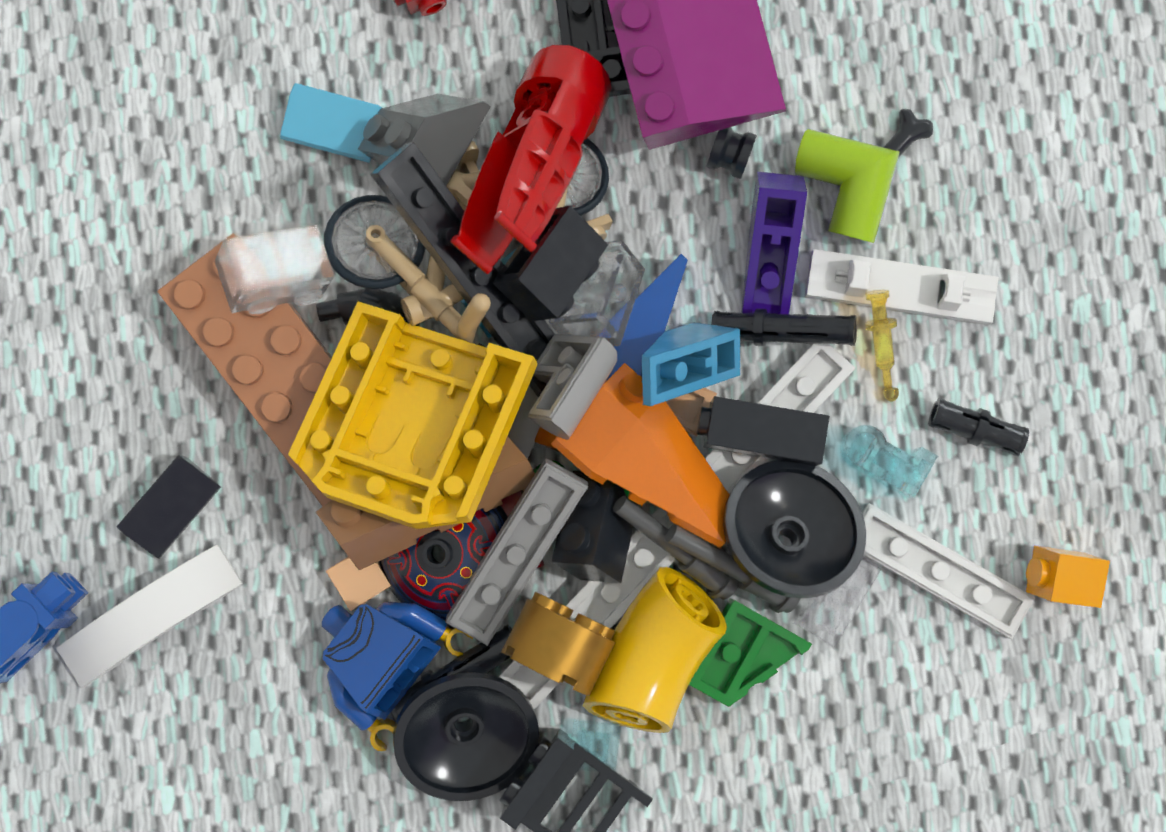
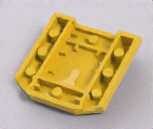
[288,301,538,529]

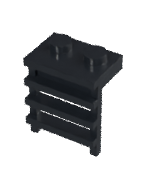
[499,729,653,832]

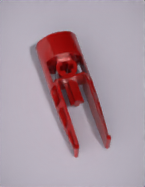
[450,45,611,274]

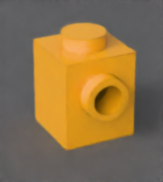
[1026,545,1110,608]

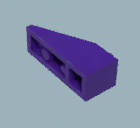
[741,171,807,314]

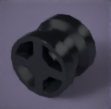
[706,127,757,179]

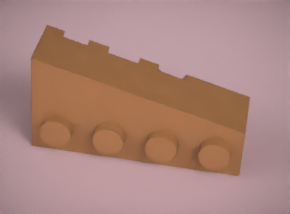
[316,436,535,570]

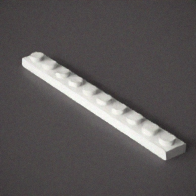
[499,344,855,709]

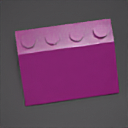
[607,0,786,150]

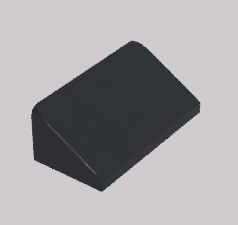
[117,455,221,559]

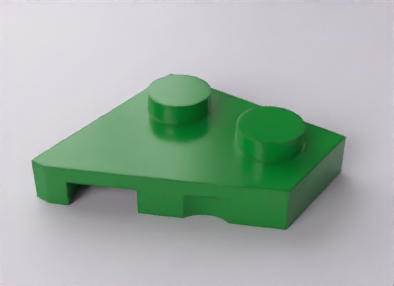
[689,598,812,707]

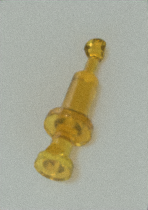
[865,289,899,402]

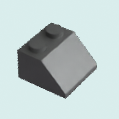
[358,94,491,186]

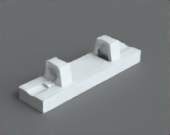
[805,249,999,325]

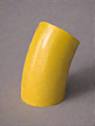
[582,567,727,733]

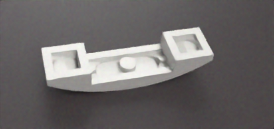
[56,544,243,689]

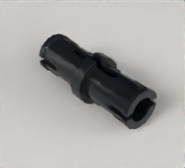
[928,398,1029,457]

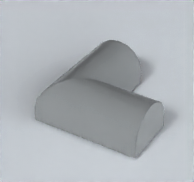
[528,334,617,440]

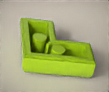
[795,129,900,243]

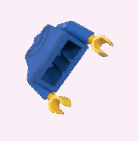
[322,601,473,751]

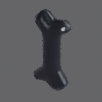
[884,109,933,158]

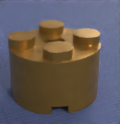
[501,591,616,696]

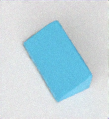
[280,83,382,163]

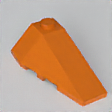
[551,363,730,548]

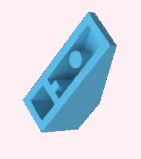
[642,322,740,406]

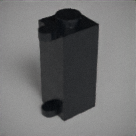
[697,396,830,466]

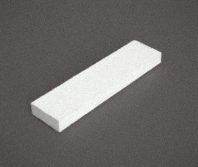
[862,503,1035,639]

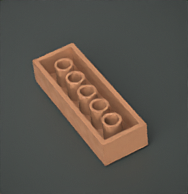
[157,233,332,507]

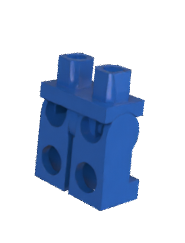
[0,572,88,683]

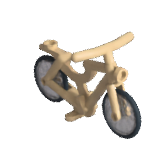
[324,138,613,344]

